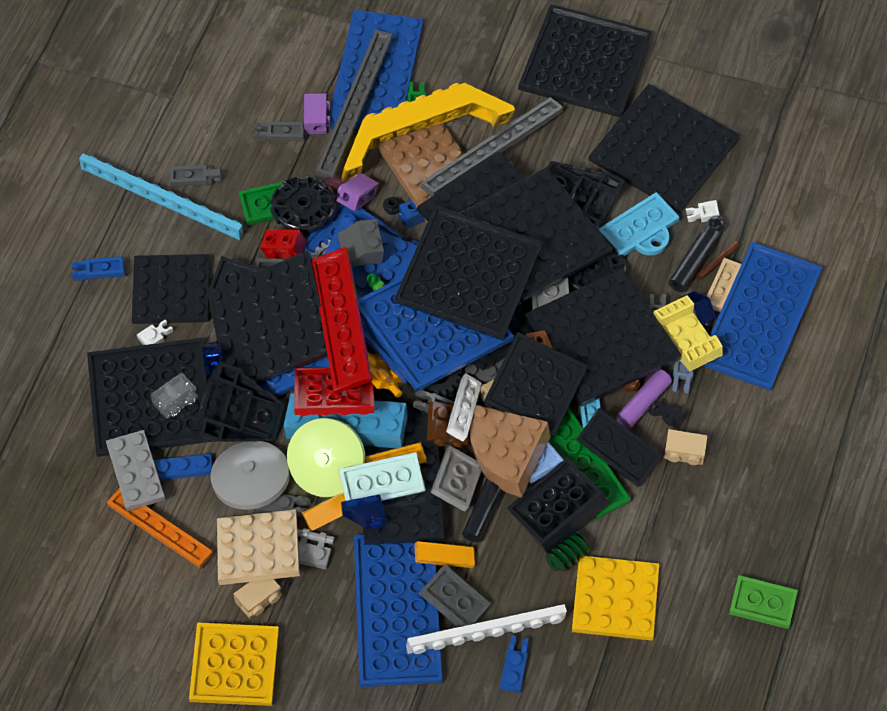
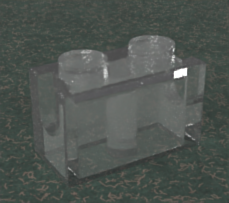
[151,372,198,419]

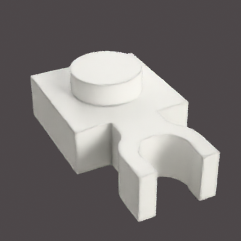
[686,200,719,223]
[137,320,173,345]

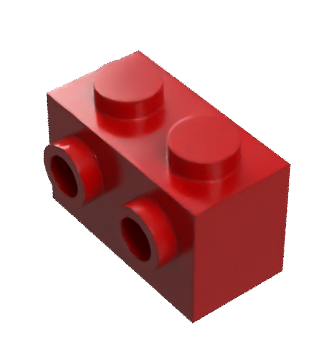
[260,229,306,259]

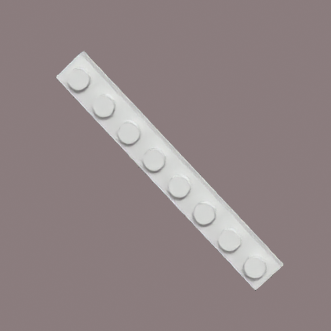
[406,604,567,654]

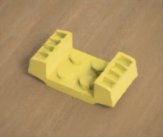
[653,296,723,372]

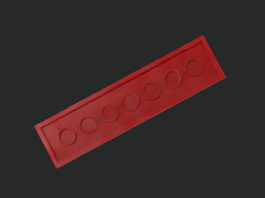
[312,247,372,393]

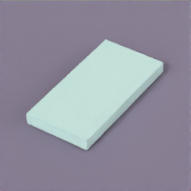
[339,452,425,509]

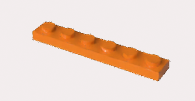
[107,488,213,569]

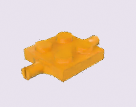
[367,351,403,398]

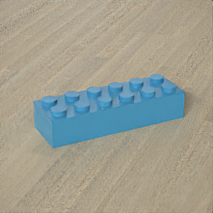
[284,394,408,448]

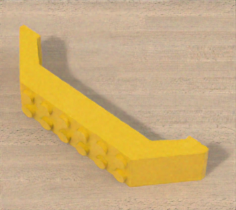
[341,83,515,182]

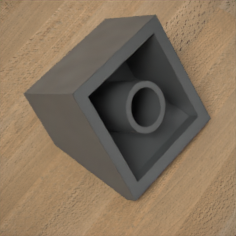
[338,219,384,267]

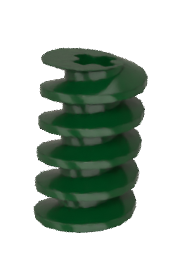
[545,532,590,572]

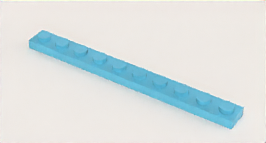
[79,154,244,240]

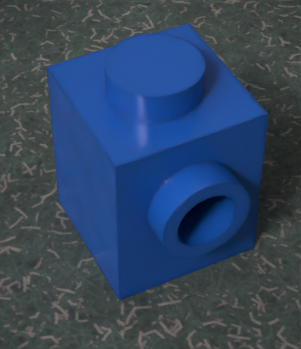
[398,200,425,229]

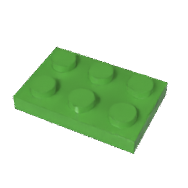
[729,575,798,629]

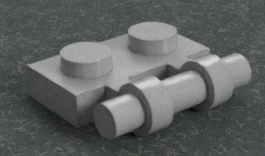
[298,528,335,570]

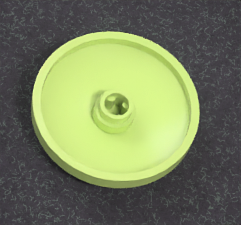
[287,418,365,497]

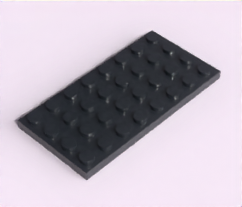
[362,404,444,545]

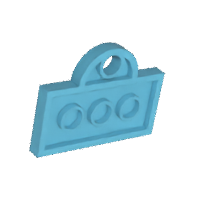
[598,192,680,256]

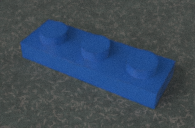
[153,454,212,481]

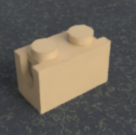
[664,429,707,465]
[234,579,282,619]

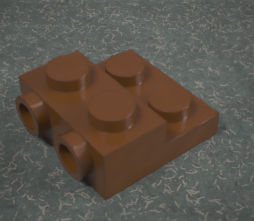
[427,402,469,449]

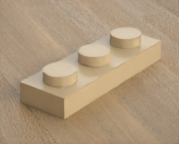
[704,258,742,312]

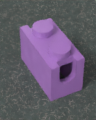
[304,94,330,134]
[337,173,379,211]

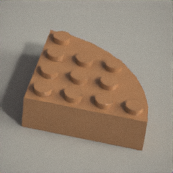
[469,405,551,498]

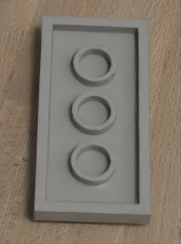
[106,430,165,511]

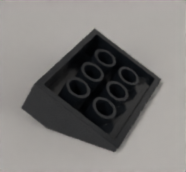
[507,457,609,553]

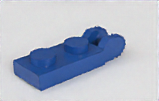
[71,257,125,281]
[500,635,529,693]

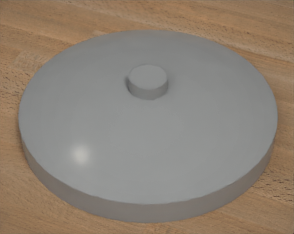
[211,441,290,510]

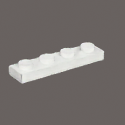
[446,373,482,442]

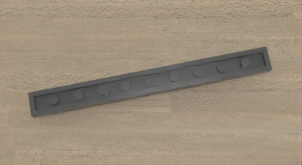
[316,30,393,180]
[420,97,563,196]

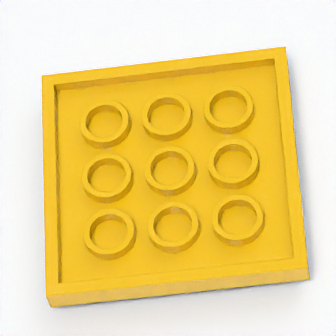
[572,556,659,641]
[189,623,279,706]

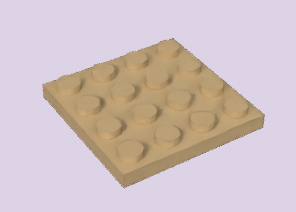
[217,509,300,585]

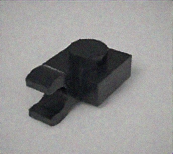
[648,400,684,429]

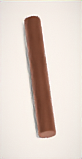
[696,241,740,280]

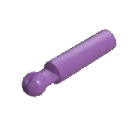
[616,369,672,429]

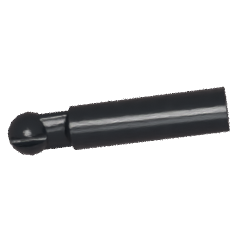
[668,216,725,292]
[462,478,503,543]

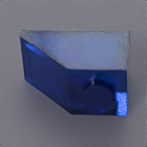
[677,291,716,326]
[202,342,224,374]
[341,494,386,528]

